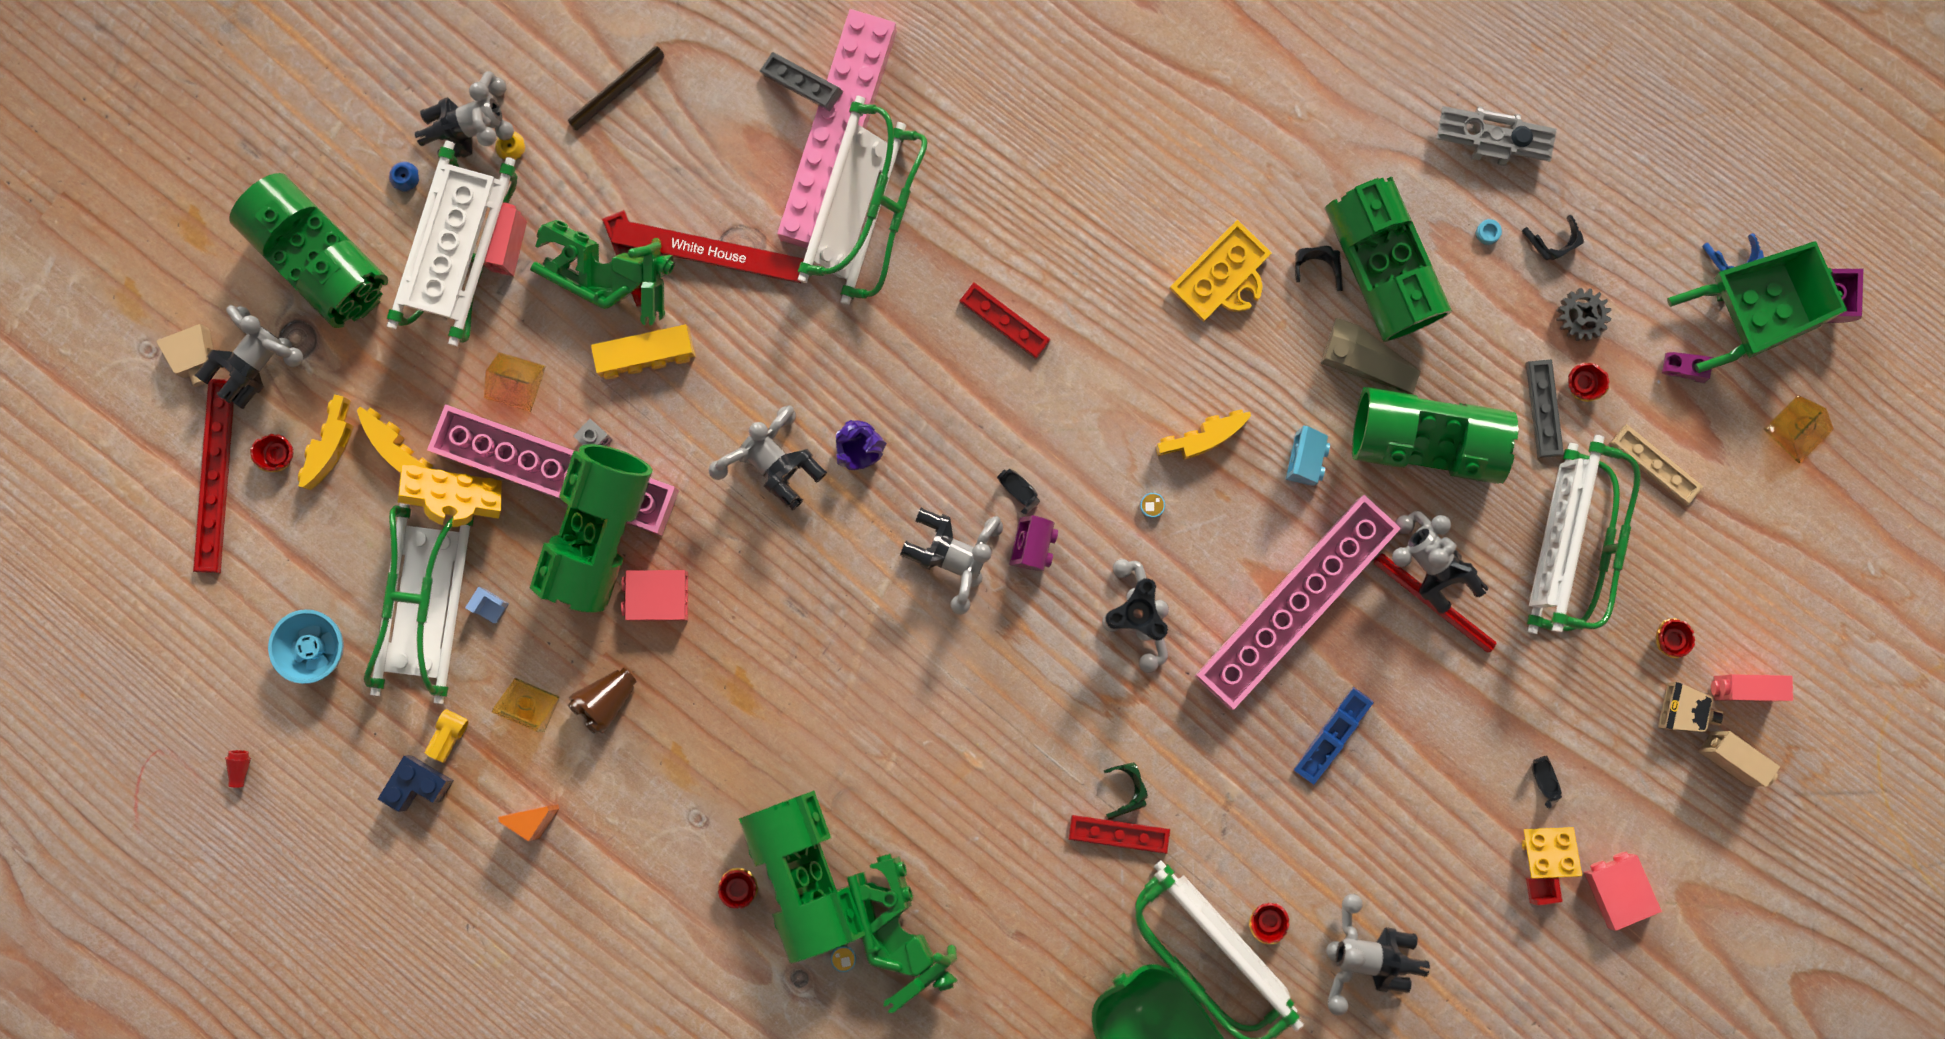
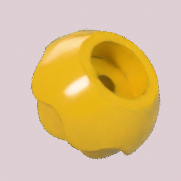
[495,132,525,160]

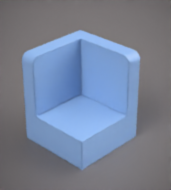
[465,587,509,624]

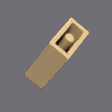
[1698,731,1780,787]

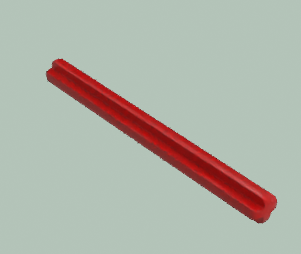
[1374,553,1497,653]

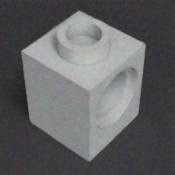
[573,419,613,446]

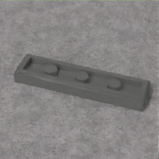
[759,52,843,111]
[1526,359,1564,458]

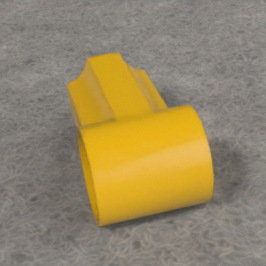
[424,709,469,762]

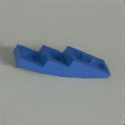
[1294,687,1374,785]

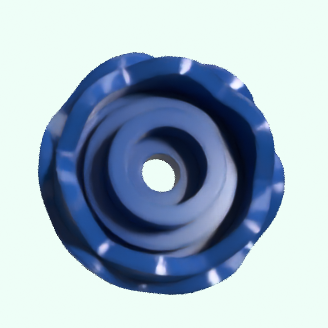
[389,162,419,192]

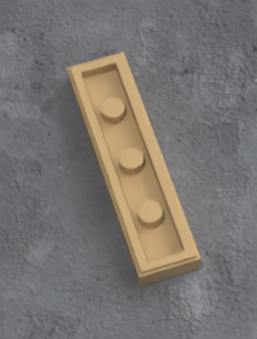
[1609,424,1703,506]

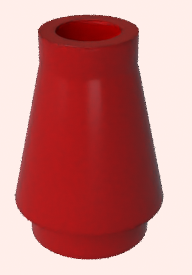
[225,750,251,788]

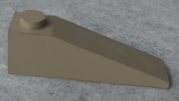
[1320,318,1421,394]

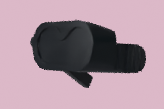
[1522,215,1584,260]
[1295,246,1343,291]
[997,469,1040,514]
[1531,756,1562,809]

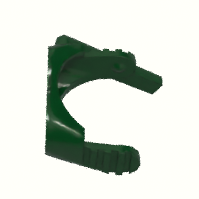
[1103,762,1148,820]

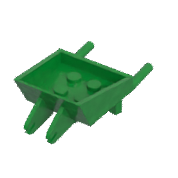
[1667,241,1847,373]

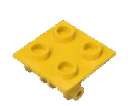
[1522,827,1582,879]

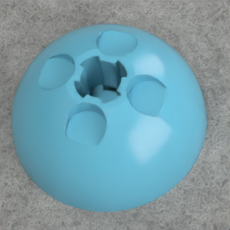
[268,610,344,684]

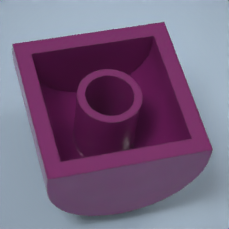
[1827,268,1864,323]
[1009,515,1058,571]

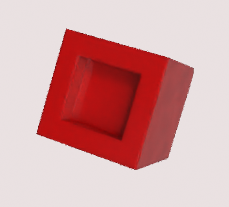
[1526,878,1563,905]

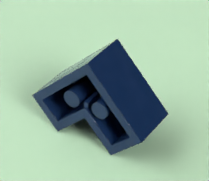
[378,755,454,812]

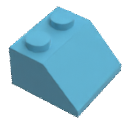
[1285,425,1330,486]

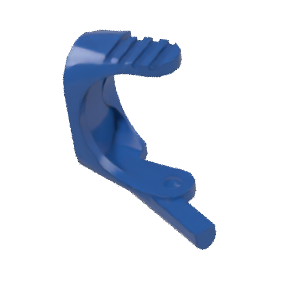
[1702,233,1764,272]

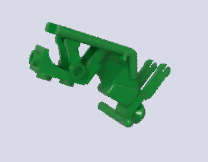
[530,220,675,326]
[847,854,957,1013]

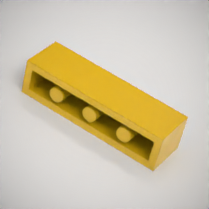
[591,324,695,379]

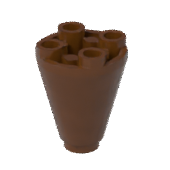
[567,668,637,733]

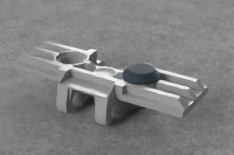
[1436,106,1557,166]

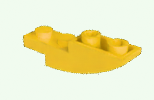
[298,394,354,490]
[357,407,434,472]
[1155,409,1251,460]

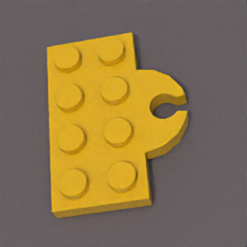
[1169,220,1272,322]
[397,464,502,527]

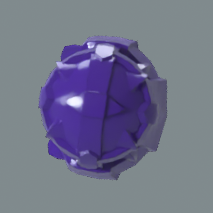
[836,420,887,470]

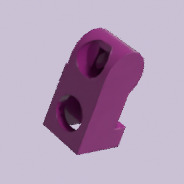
[1662,352,1714,383]

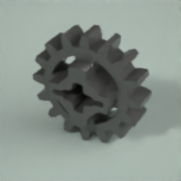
[1556,288,1612,341]

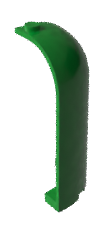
[1092,964,1224,1039]

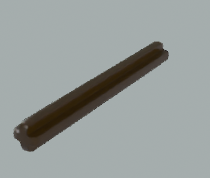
[568,46,665,130]

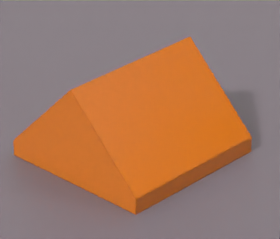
[498,804,559,841]

